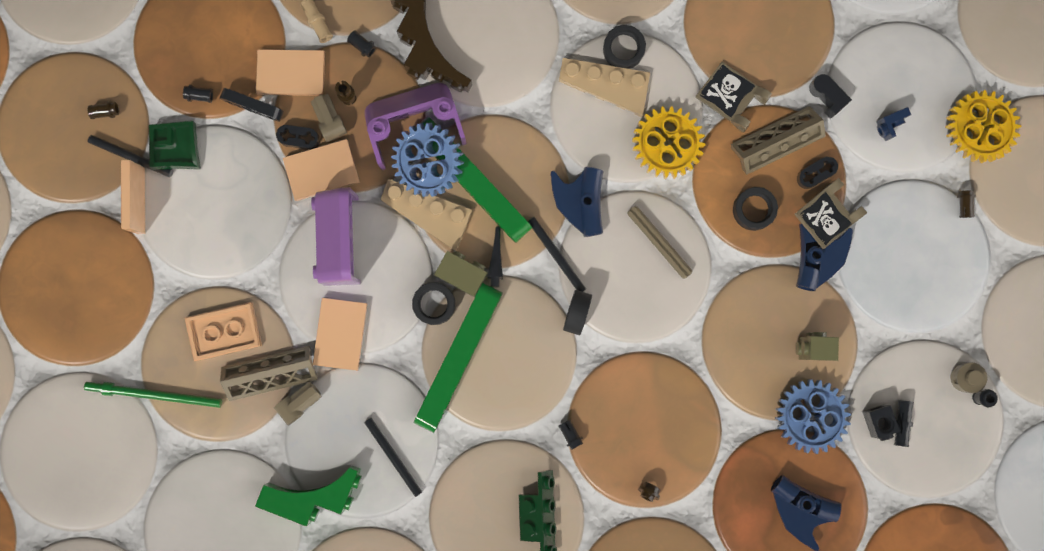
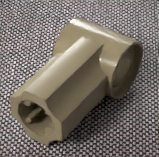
[310,94,347,142]
[274,381,322,426]

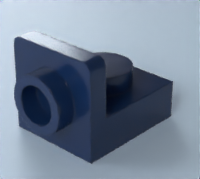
[876,107,912,141]

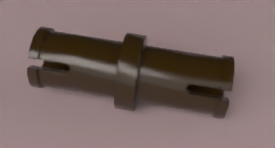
[335,81,356,106]

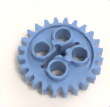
[391,123,464,197]
[775,379,851,454]

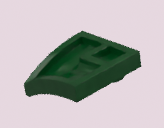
[149,121,201,170]

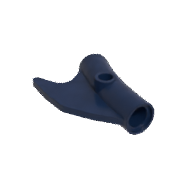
[550,167,604,237]
[796,224,853,291]
[770,475,842,551]

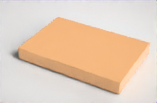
[256,50,325,96]
[283,139,360,201]
[121,160,145,234]
[313,298,368,371]
[185,302,262,362]

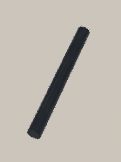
[88,135,173,178]
[528,217,586,292]
[364,418,422,497]

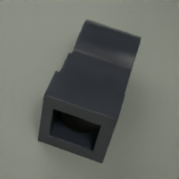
[809,74,852,119]

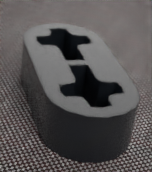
[276,125,320,150]
[797,157,838,189]

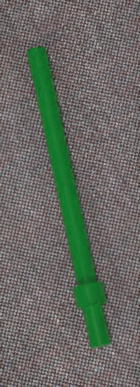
[84,382,222,408]

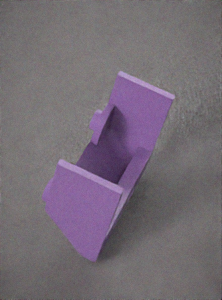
[364,83,467,170]
[311,187,361,286]

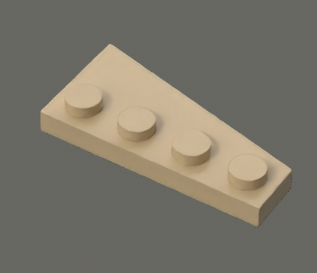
[559,58,650,117]
[380,179,472,251]

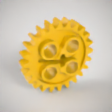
[945,90,1022,163]
[632,106,705,179]

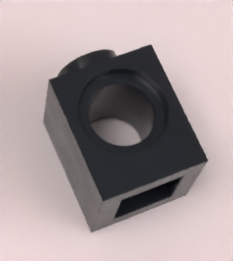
[862,404,900,441]

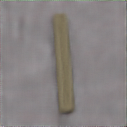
[627,206,693,279]

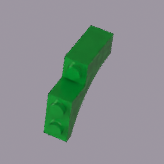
[255,466,362,527]

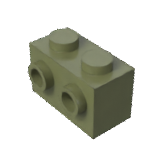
[434,250,488,297]
[796,332,839,361]

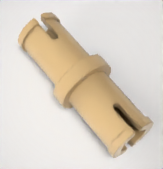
[300,0,333,43]

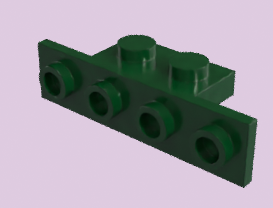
[519,470,557,551]

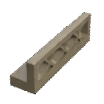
[731,106,826,175]
[220,346,317,401]

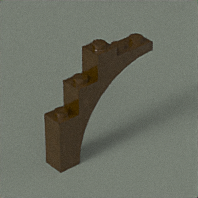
[390,0,472,92]

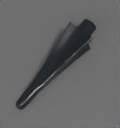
[487,226,503,288]

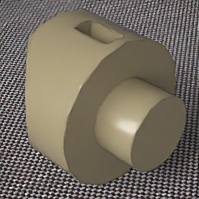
[950,363,988,393]

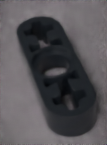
[220,88,284,122]

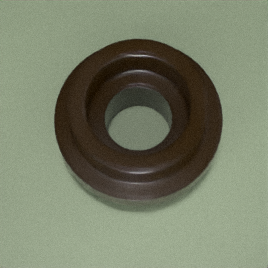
[638,482,661,502]

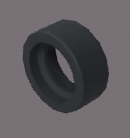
[603,25,646,69]
[733,187,778,231]
[412,282,455,325]
[563,290,592,335]

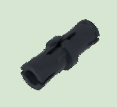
[894,400,914,447]

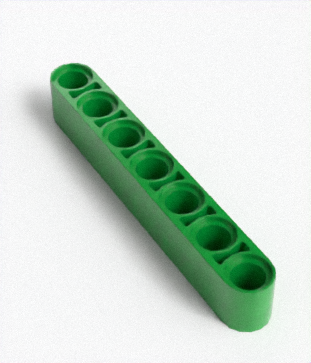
[416,116,532,243]
[414,283,503,433]

